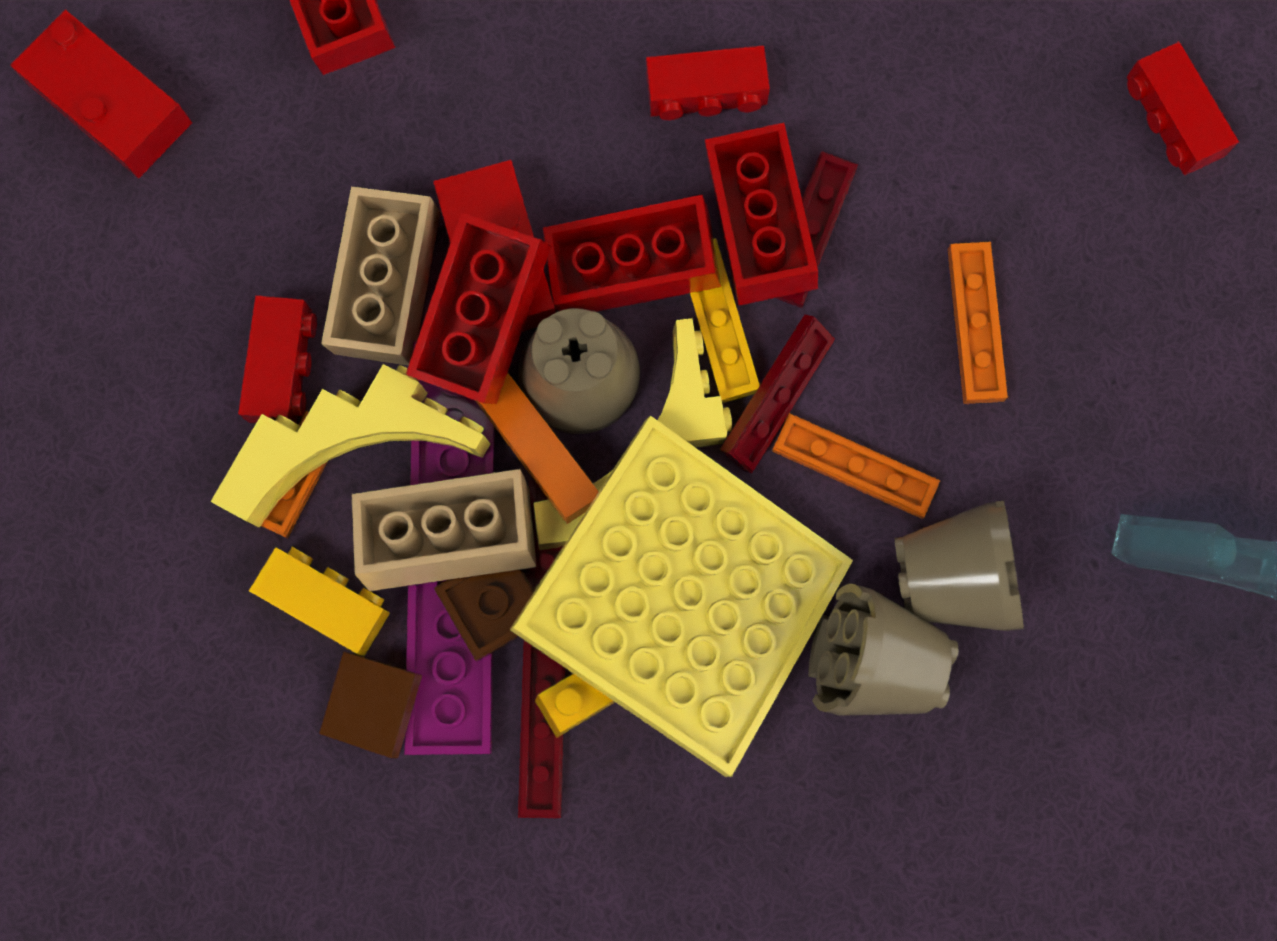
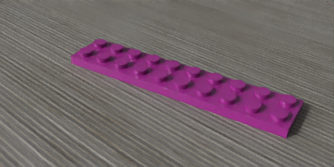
[404,341,495,755]

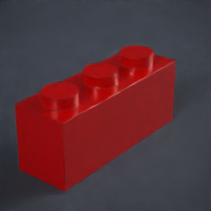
[1127,41,1239,176]
[646,45,770,120]
[238,295,317,424]

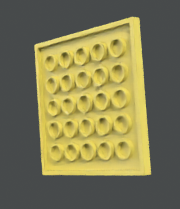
[510,416,853,777]

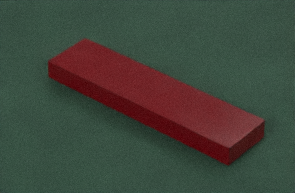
[776,151,858,308]
[720,314,835,474]

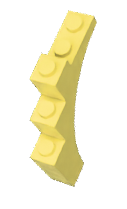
[534,318,732,550]
[211,364,491,528]

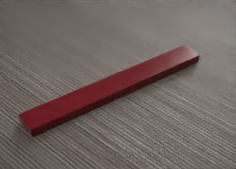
[518,480,565,818]

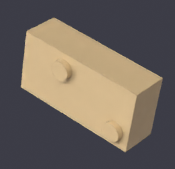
[321,187,441,365]
[352,469,537,591]

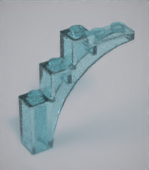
[1111,514,1277,599]

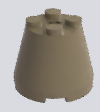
[518,308,640,434]
[895,501,1024,631]
[809,584,959,716]

